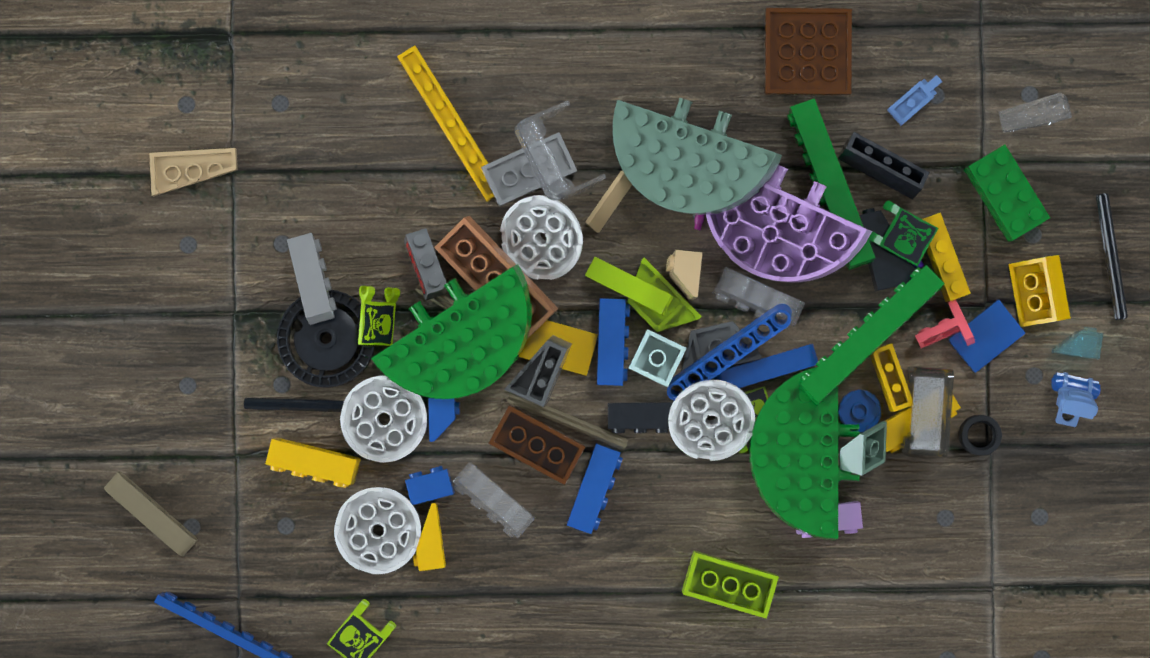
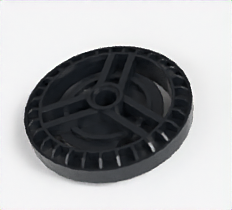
[277,290,376,388]

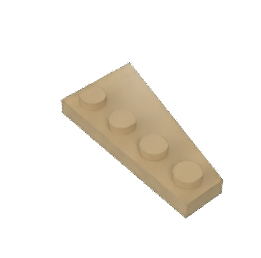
[149,148,238,196]

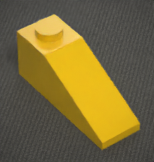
[413,502,446,571]

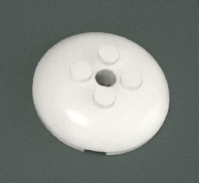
[500,195,583,280]
[340,376,427,462]
[668,380,755,461]
[334,487,421,574]

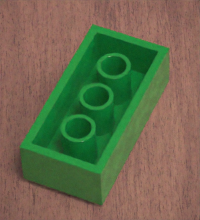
[963,144,1050,242]

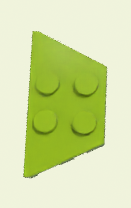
[627,258,702,332]

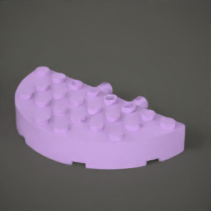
[706,165,872,282]

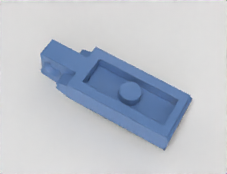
[887,75,942,126]

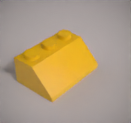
[1009,255,1071,327]

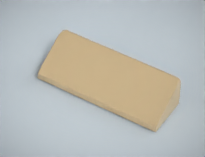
[585,170,632,233]

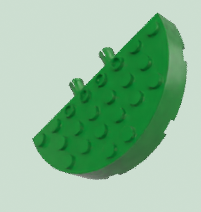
[371,264,532,399]
[749,367,860,540]

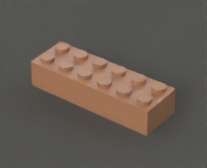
[434,216,559,338]

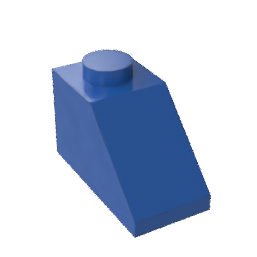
[428,398,460,442]

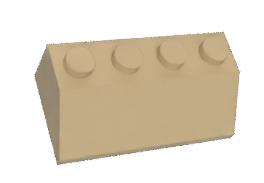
[666,250,702,301]

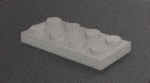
[481,132,577,207]

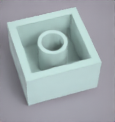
[628,329,686,387]

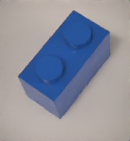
[405,466,455,505]

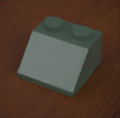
[839,421,887,476]

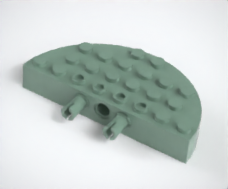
[613,98,782,215]

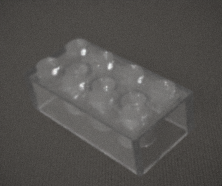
[712,267,805,330]

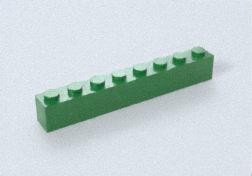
[787,98,875,270]
[799,265,945,406]

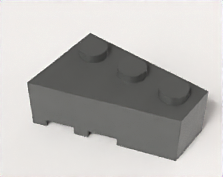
[504,335,572,407]

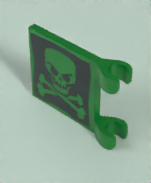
[868,201,939,266]

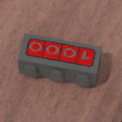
[404,228,447,301]

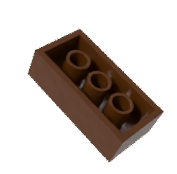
[488,405,585,485]

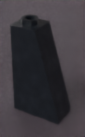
[859,208,915,291]

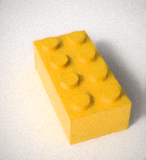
[265,438,361,488]

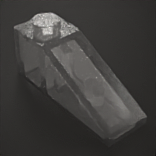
[999,92,1072,133]

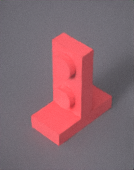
[915,299,975,349]

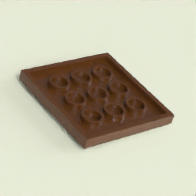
[765,8,852,95]

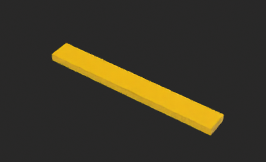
[397,46,495,202]

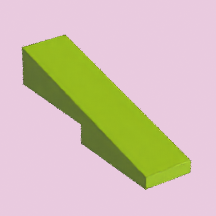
[585,257,674,316]

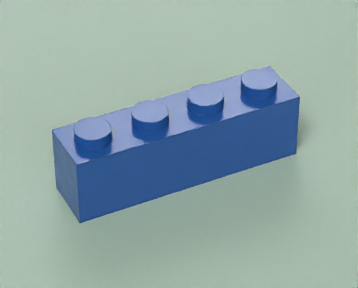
[597,298,630,386]
[567,443,623,534]

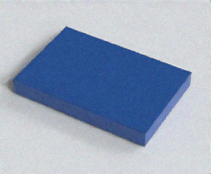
[947,300,1025,373]

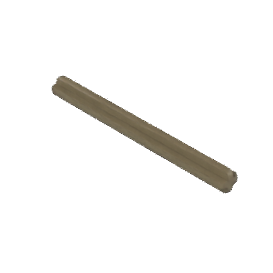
[507,392,628,450]

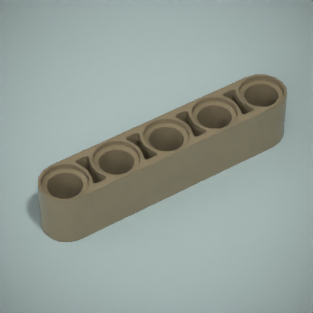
[104,471,198,557]

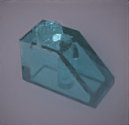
[1052,327,1103,359]

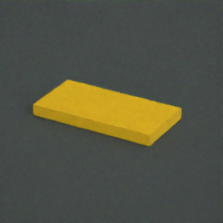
[519,320,598,376]

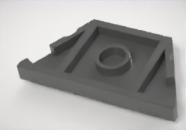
[681,321,762,375]

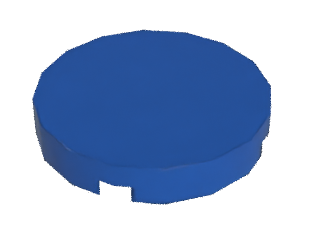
[838,389,881,432]

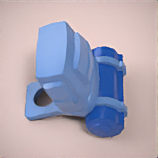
[1051,372,1101,427]

